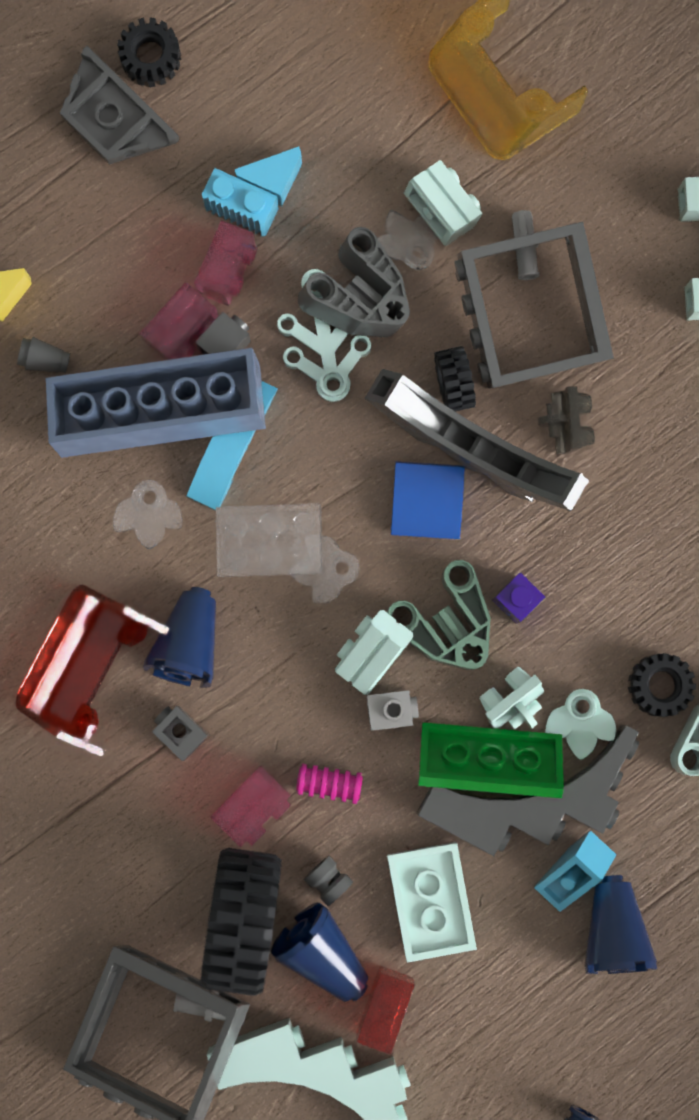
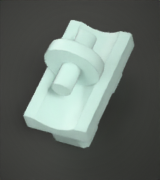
[479,667,545,729]

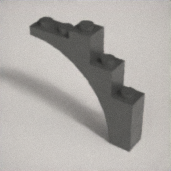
[364,369,589,511]
[416,725,639,856]

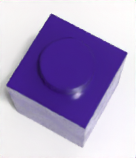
[492,572,545,624]

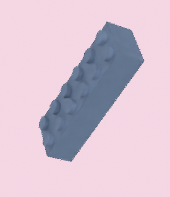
[46,348,266,458]

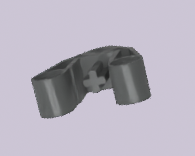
[297,227,410,337]

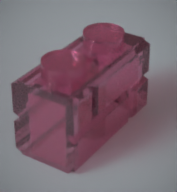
[140,282,219,360]
[211,765,292,847]

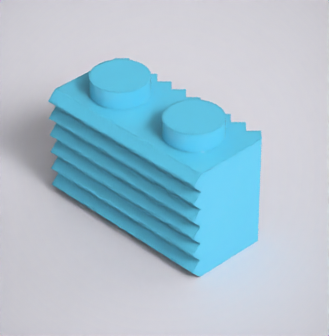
[202,168,279,237]

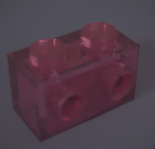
[194,220,258,306]

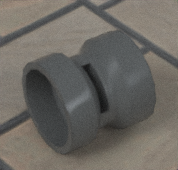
[304,855,353,906]

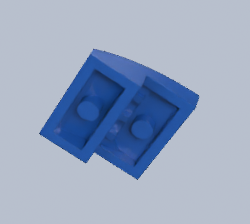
[391,461,465,539]

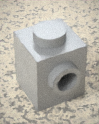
[366,690,419,731]

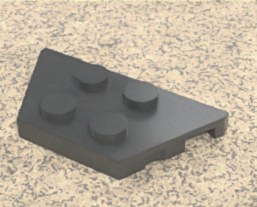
[60,46,180,165]

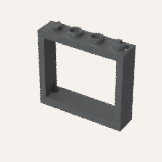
[454,222,614,389]
[63,945,250,1120]

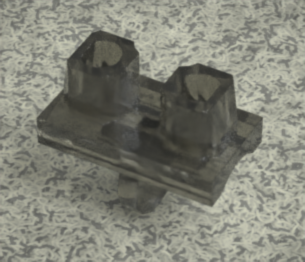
[538,386,595,454]

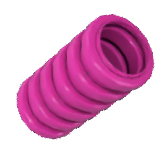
[296,763,363,804]

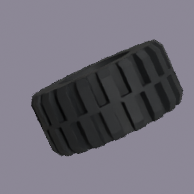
[200,848,282,996]

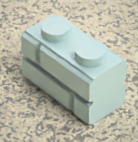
[404,160,483,246]
[335,610,414,695]

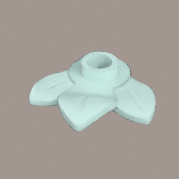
[545,689,616,760]

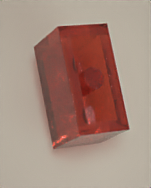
[356,966,415,1055]

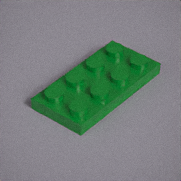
[418,722,564,798]

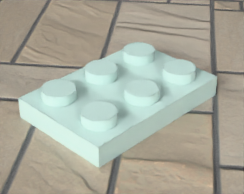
[387,842,477,963]

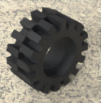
[117,18,181,87]
[434,346,476,412]
[628,653,696,717]

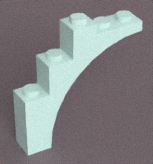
[207,1018,411,1120]

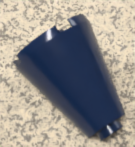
[143,587,216,688]
[585,875,657,974]
[271,902,368,1002]

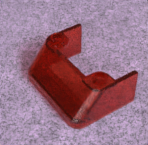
[15,584,169,757]

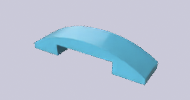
[187,381,278,511]

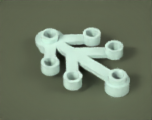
[277,269,371,402]

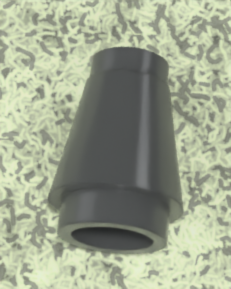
[17,337,71,373]

